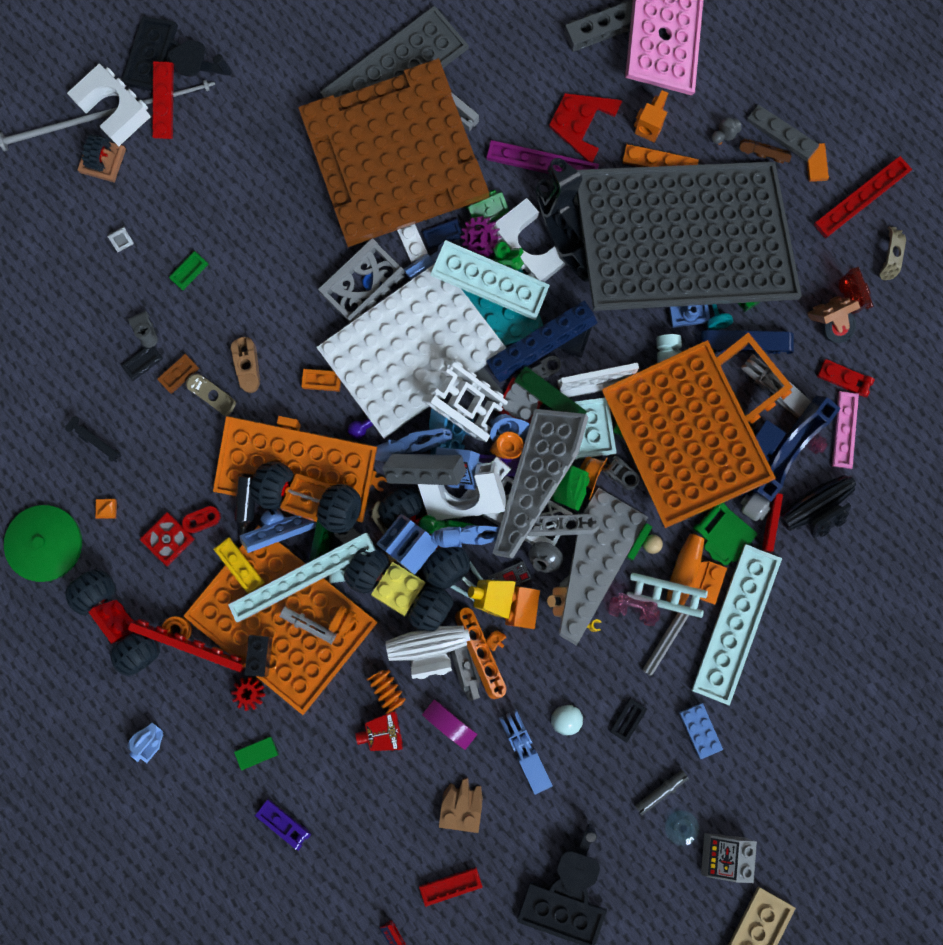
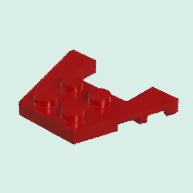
[549,93,622,162]

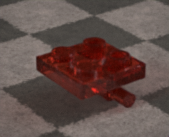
[839,267,874,314]

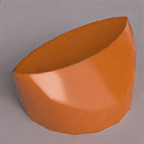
[490,431,524,459]

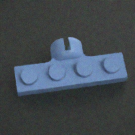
[240,509,317,553]

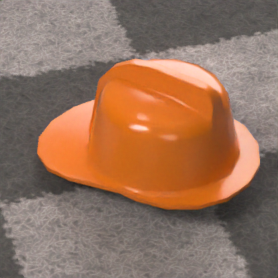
[580,457,608,500]

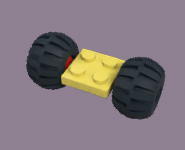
[344,546,453,631]

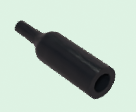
[235,473,255,546]

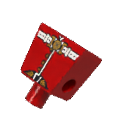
[355,711,404,751]

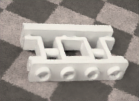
[421,360,508,442]

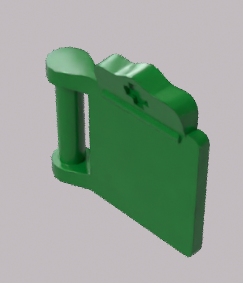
[693,503,757,565]

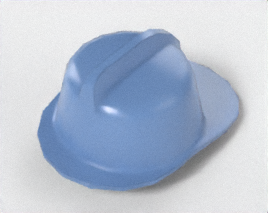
[490,414,530,443]

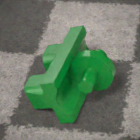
[491,242,524,270]

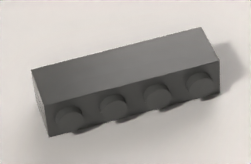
[382,454,466,485]

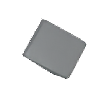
[107,226,134,252]

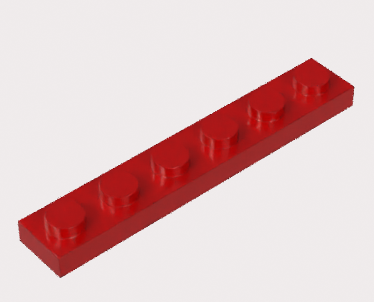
[814,156,912,239]
[128,619,246,672]

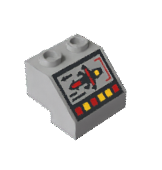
[701,833,757,883]

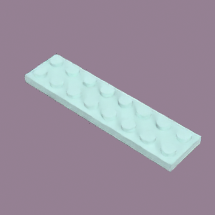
[691,544,782,706]

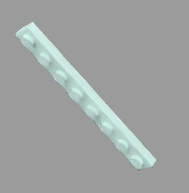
[228,533,376,622]

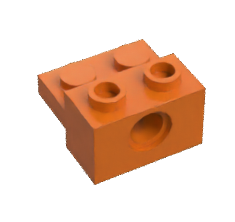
[634,90,669,143]

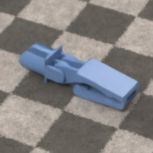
[376,428,452,462]
[431,525,500,548]
[499,709,553,795]

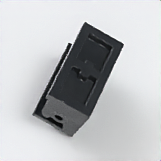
[245,635,273,677]

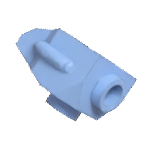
[127,723,163,763]

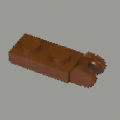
[739,138,792,164]

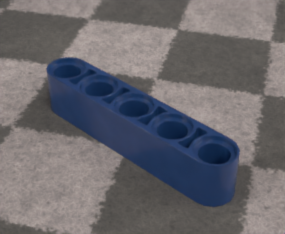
[701,330,794,354]

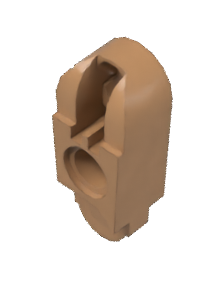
[231,337,260,393]

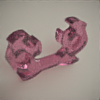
[608,593,661,626]

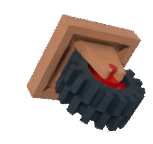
[78,134,126,183]

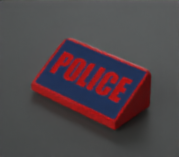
[380,920,406,945]

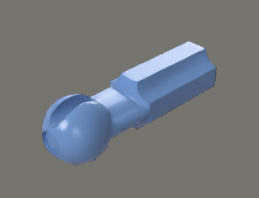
[404,242,444,281]

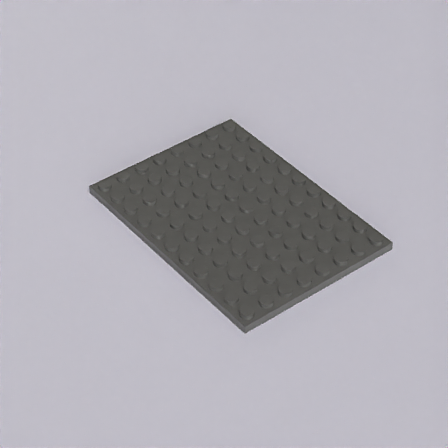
[577,162,802,311]

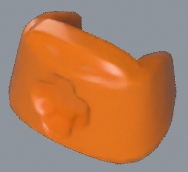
[486,630,506,651]

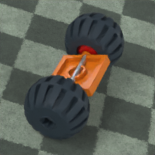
[250,461,361,533]

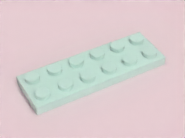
[430,240,550,320]

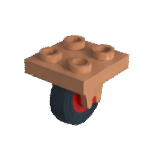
[807,296,860,343]

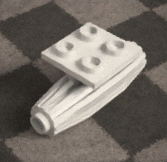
[386,626,470,679]

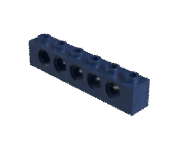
[486,300,598,383]

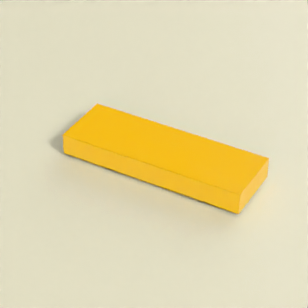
[214,537,265,594]

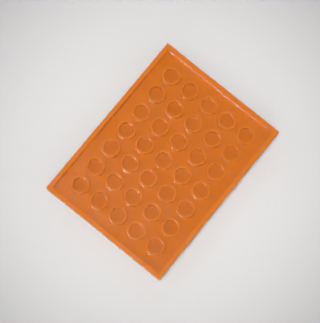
[602,340,776,528]
[183,525,378,715]

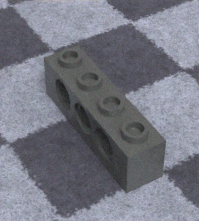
[564,0,633,52]

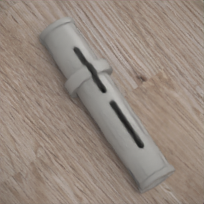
[279,606,337,645]

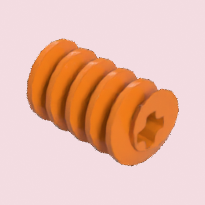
[367,670,406,714]

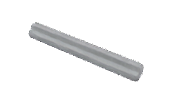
[643,612,689,676]

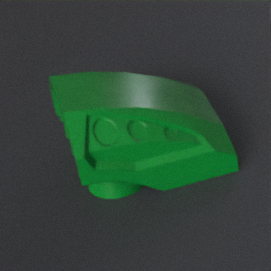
[550,465,590,511]

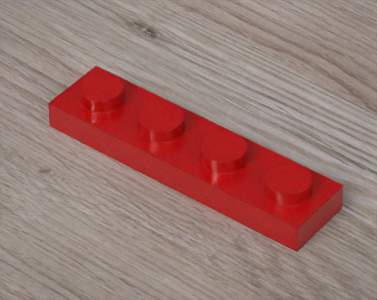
[153,61,174,139]

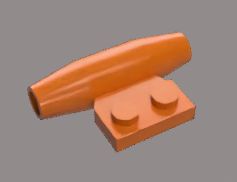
[666,534,727,613]

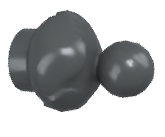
[711,117,741,145]

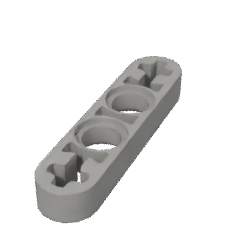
[528,514,599,536]

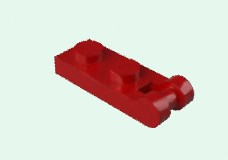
[817,359,875,398]

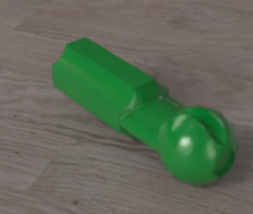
[419,515,474,534]

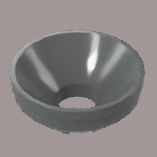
[528,541,563,573]

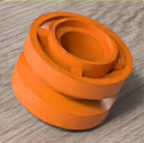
[329,606,356,638]
[162,616,192,640]

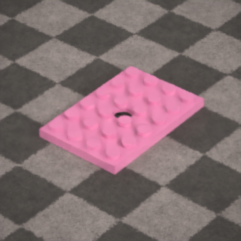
[625,0,703,95]

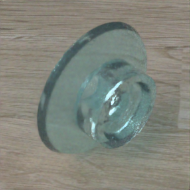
[665,811,699,845]

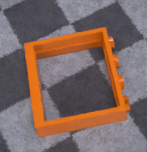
[717,333,793,424]

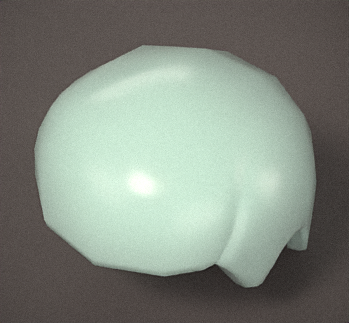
[551,705,583,735]

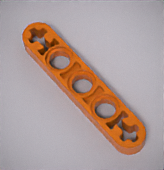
[455,608,506,699]

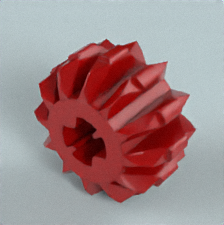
[231,677,266,711]

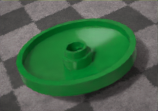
[4,505,82,582]

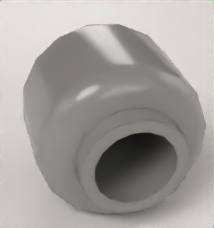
[741,492,771,521]

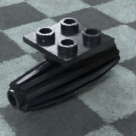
[779,475,856,539]

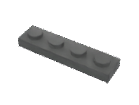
[747,105,819,161]

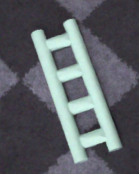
[626,573,708,618]

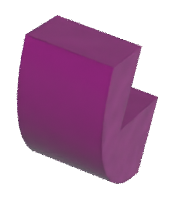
[422,699,478,750]

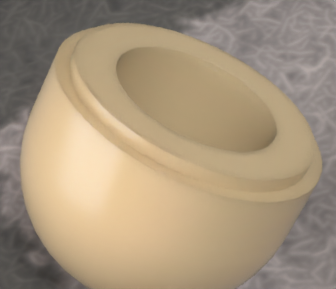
[643,534,663,554]

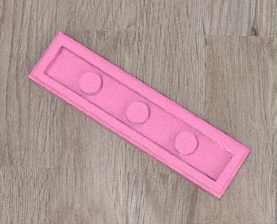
[832,391,859,469]

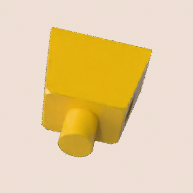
[468,580,515,619]

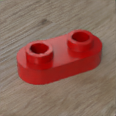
[182,506,221,533]

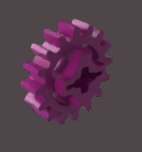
[461,216,501,257]

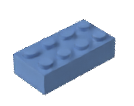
[679,703,723,760]

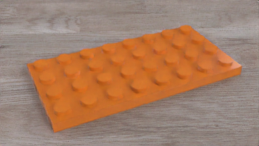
[213,416,378,522]

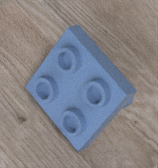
[669,305,710,328]

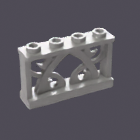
[318,238,405,323]

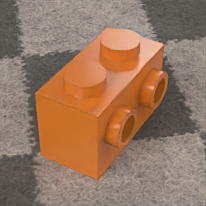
[505,587,540,629]

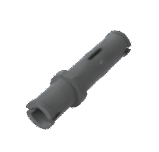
[634,769,689,816]

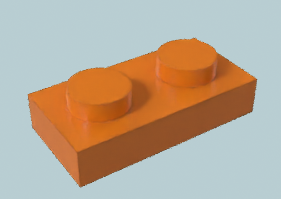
[302,369,341,392]

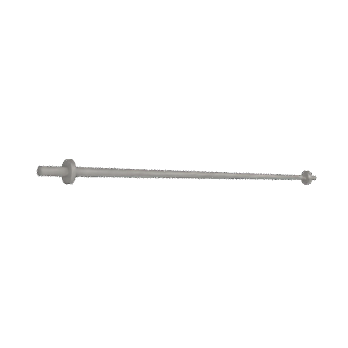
[0,80,215,151]

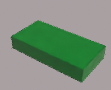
[169,251,208,290]
[626,523,652,561]
[234,736,279,771]

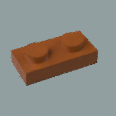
[157,354,199,394]

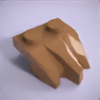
[439,777,483,833]

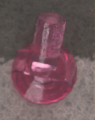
[809,436,828,455]

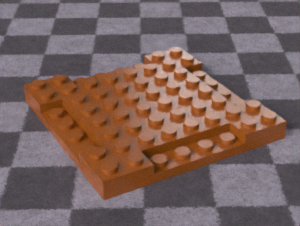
[298,58,489,247]

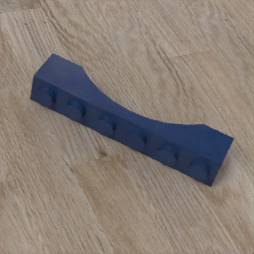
[751,395,841,502]

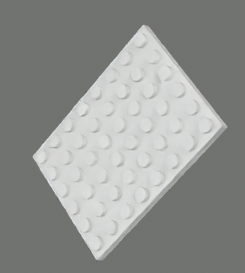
[317,264,506,439]

